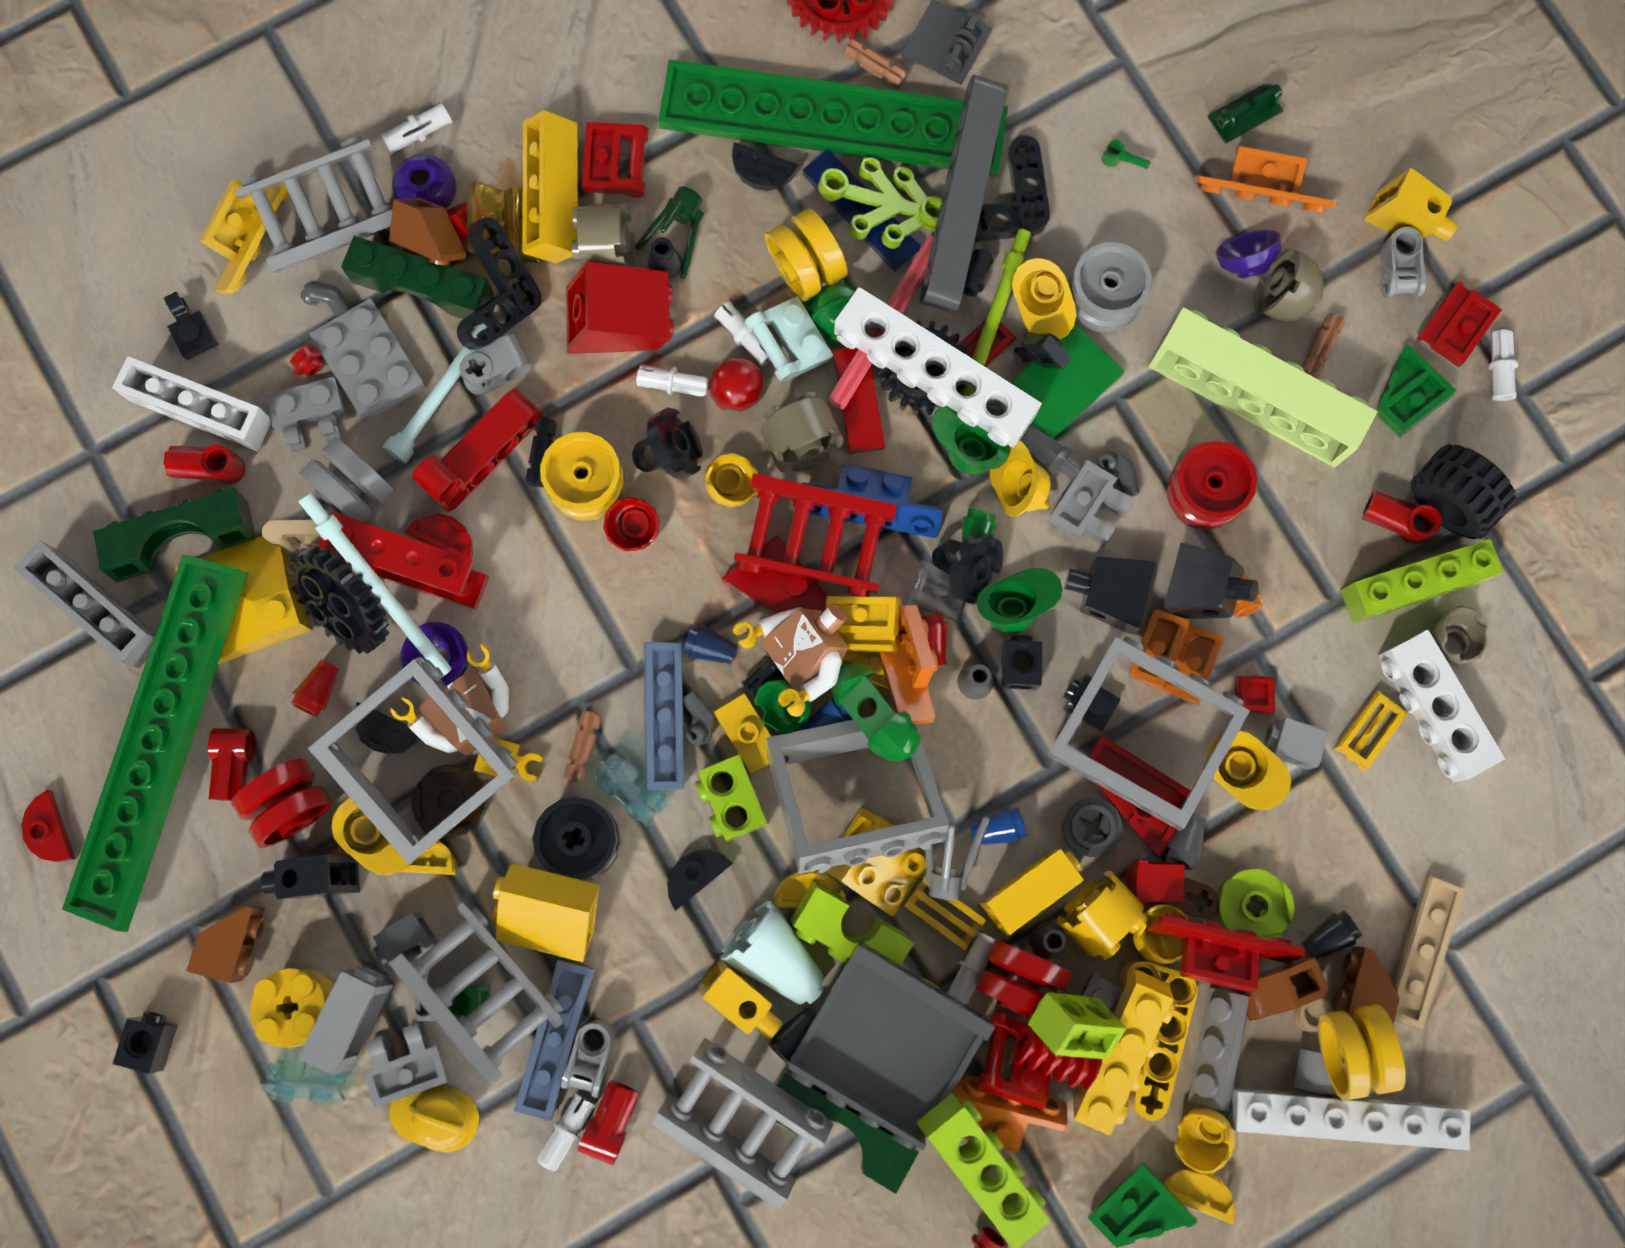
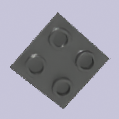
[901,0,992,85]

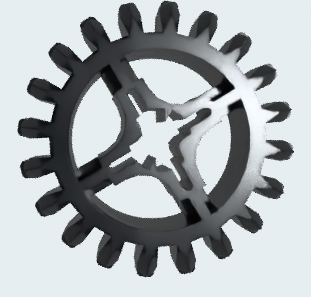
[877,319,971,416]

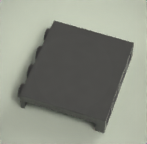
[788,941,995,1150]

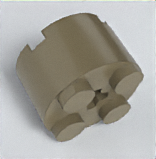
[572,202,635,267]
[761,391,844,473]

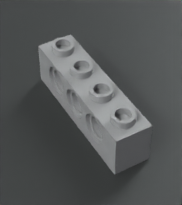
[14,541,155,669]

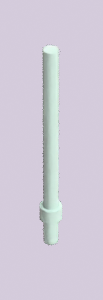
[298,492,452,675]

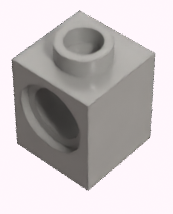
[1264,718,1329,770]

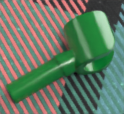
[1101,140,1151,169]

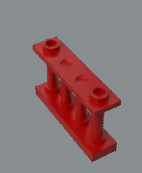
[734,473,897,597]
[318,512,489,611]

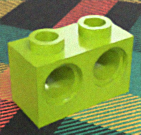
[695,754,768,842]
[1028,992,1127,1059]

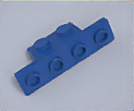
[802,464,943,538]

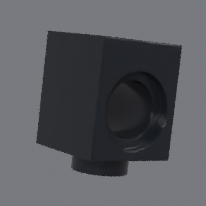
[1000,635,1042,690]
[112,1011,178,1074]

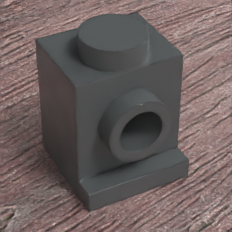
[373,912,438,967]

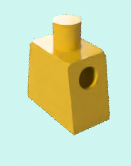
[1363,167,1458,242]
[697,959,783,1040]

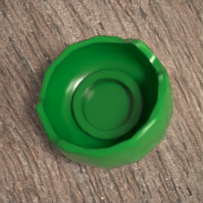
[754,679,811,734]

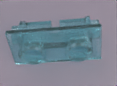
[594,753,668,826]
[260,1060,347,1105]

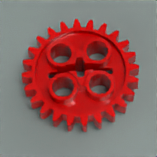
[787,0,894,43]

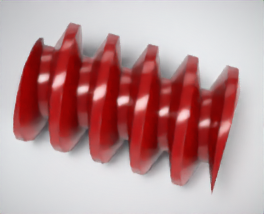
[1012,1024,1102,1091]

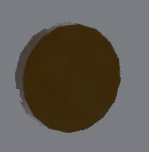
[412,764,488,838]

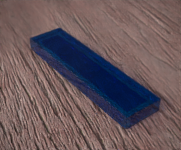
[802,149,921,272]

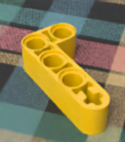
[1120,960,1198,1121]

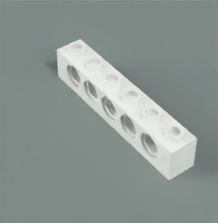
[834,287,1042,448]
[1225,1087,1470,1150]

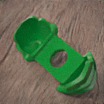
[832,663,921,762]

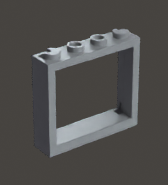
[1048,637,1250,831]
[308,657,519,864]
[767,716,949,874]

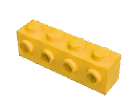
[522,110,579,264]
[1073,968,1176,1135]

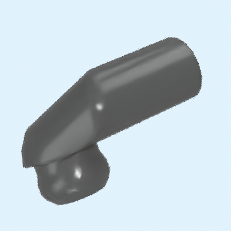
[1097,452,1140,497]

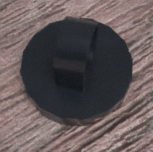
[632,407,703,480]
[932,531,1003,605]

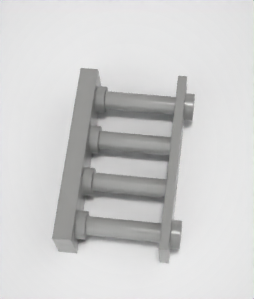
[234,136,392,273]
[389,903,563,1086]
[650,1038,834,1211]

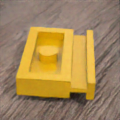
[826,596,901,652]

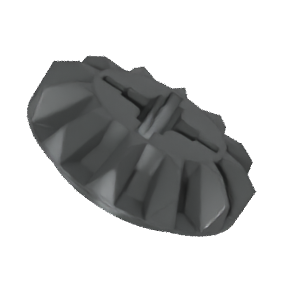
[1062,798,1123,857]

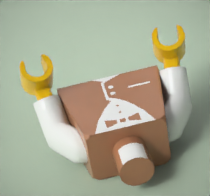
[733,605,847,716]
[390,643,509,761]

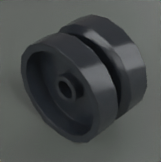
[532,797,621,881]

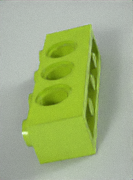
[1340,539,1504,624]
[916,1093,1050,1248]

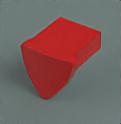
[1125,859,1185,905]

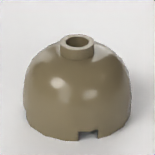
[1253,249,1323,322]

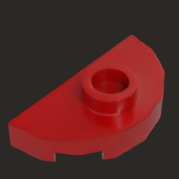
[404,513,474,559]
[21,790,75,862]

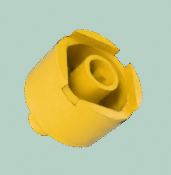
[1057,871,1147,960]
[250,969,334,1048]

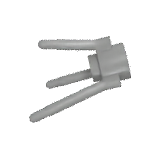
[925,816,989,900]

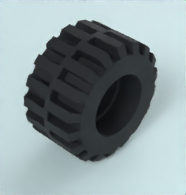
[1410,444,1516,539]

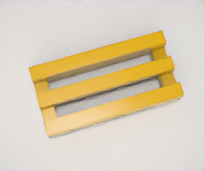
[1333,691,1408,771]
[904,876,986,951]

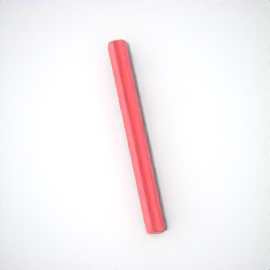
[828,235,934,410]

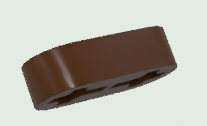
[1154,877,1218,918]

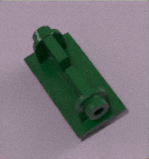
[1207,84,1283,144]

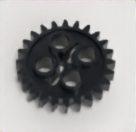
[287,546,389,654]

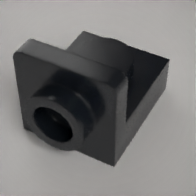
[1063,674,1121,731]

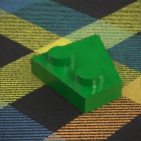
[1376,344,1457,438]

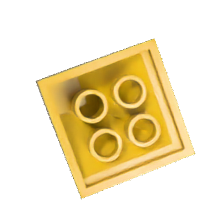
[174,536,312,665]

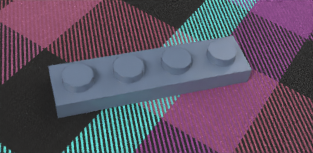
[643,642,684,790]
[514,959,596,1121]

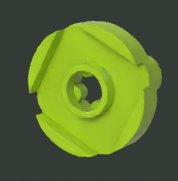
[1216,869,1294,939]

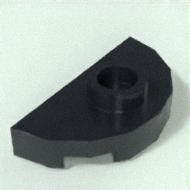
[732,142,799,191]
[355,702,421,755]
[667,850,734,911]

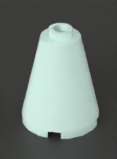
[720,901,824,1005]

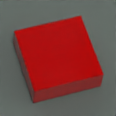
[1235,676,1275,714]

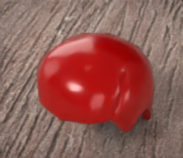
[709,357,765,412]
[603,497,660,552]

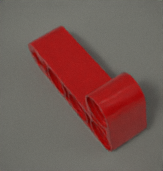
[412,388,543,512]

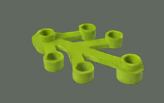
[818,157,942,249]

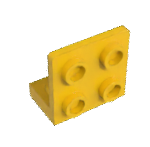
[825,808,926,916]

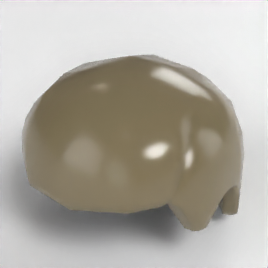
[1431,605,1488,665]

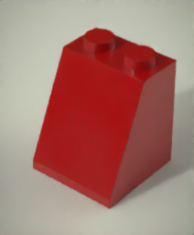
[566,261,674,354]

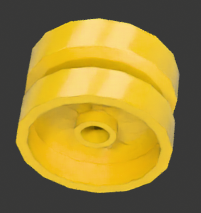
[764,208,848,301]
[540,432,625,521]
[1318,1004,1405,1101]

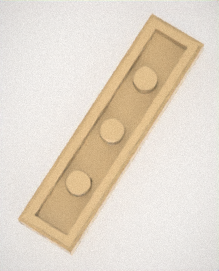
[1392,874,1466,1030]

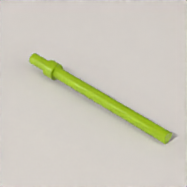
[960,229,1031,396]

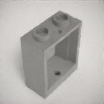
[298,965,395,1075]

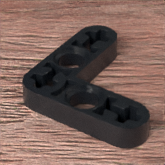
[974,135,1050,242]
[457,217,542,350]

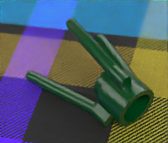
[635,186,704,279]

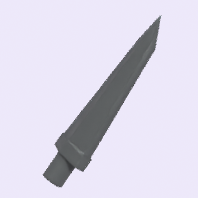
[986,405,1081,481]

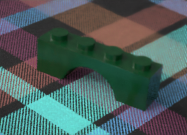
[341,236,494,319]
[93,487,256,583]
[762,1069,919,1194]

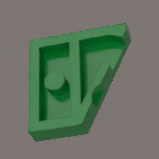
[1088,1162,1198,1248]

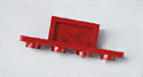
[1149,912,1305,993]

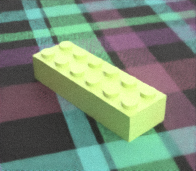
[1148,307,1378,468]

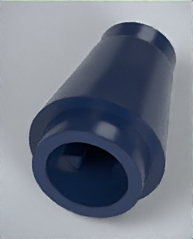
[682,624,738,665]

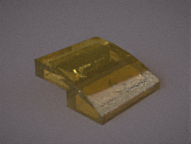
[467,181,542,263]

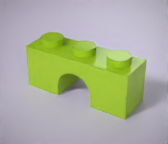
[790,880,914,965]

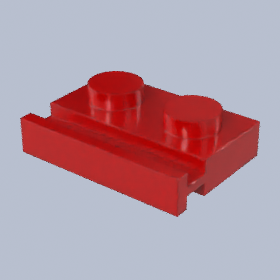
[1416,281,1502,368]

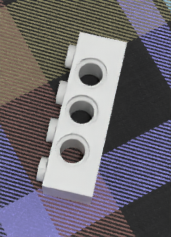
[112,356,271,452]
[1378,630,1505,783]

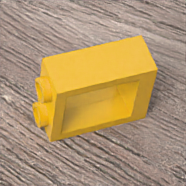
[979,849,1084,935]

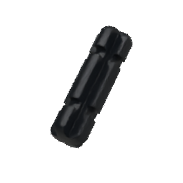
[525,417,557,487]

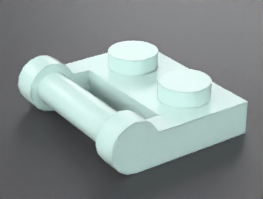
[744,296,833,383]

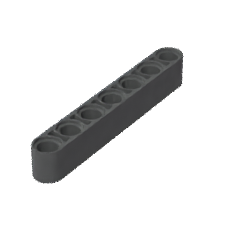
[920,74,1007,313]

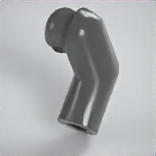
[301,281,352,317]
[682,690,715,745]

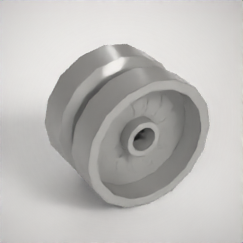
[1069,241,1152,333]
[299,436,395,522]

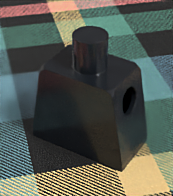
[1164,543,1259,619]
[1064,557,1156,634]
[261,854,360,899]

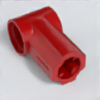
[163,444,246,485]
[1362,489,1442,544]
[207,728,256,801]
[577,1080,640,1166]

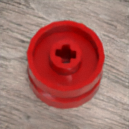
[1166,441,1258,530]
[231,758,333,848]
[975,940,1072,1017]

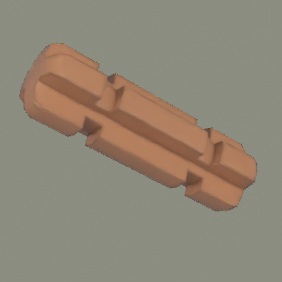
[844,38,907,88]
[1302,313,1345,379]
[564,711,601,783]

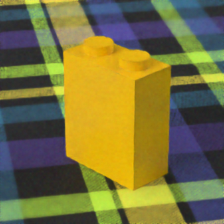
[492,863,600,962]

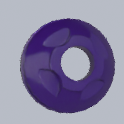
[392,154,457,209]
[1216,230,1282,278]
[401,622,468,686]

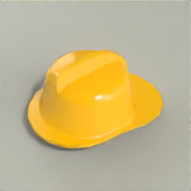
[1012,258,1077,340]
[989,440,1051,517]
[1206,731,1291,811]
[331,798,414,875]
[389,1085,480,1153]

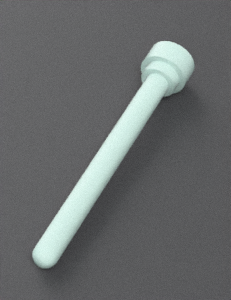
[382,324,487,464]

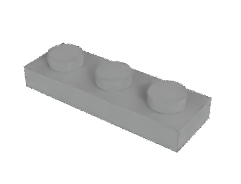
[1188,988,1250,1111]

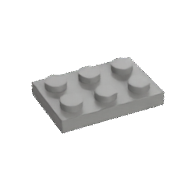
[309,298,426,423]

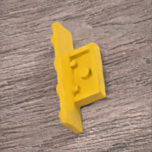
[199,169,290,294]

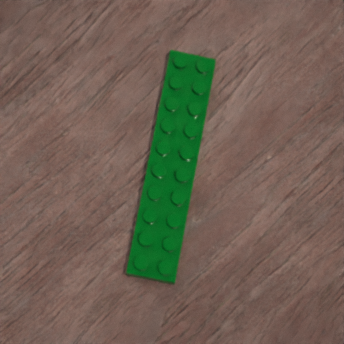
[658,59,1008,176]
[62,554,248,932]

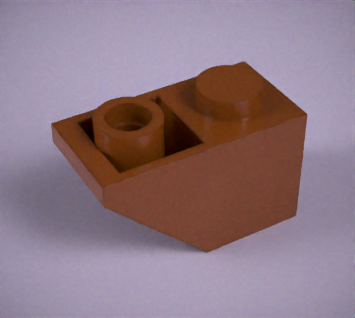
[389,198,466,266]
[186,906,266,983]
[1333,946,1400,1024]
[1236,957,1331,1021]

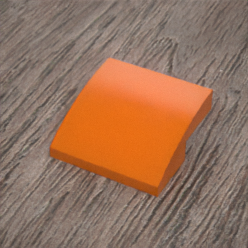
[1128,609,1225,706]

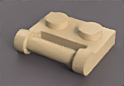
[262,520,337,557]

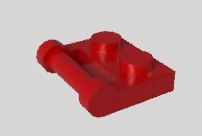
[581,122,649,198]
[978,1014,1051,1109]

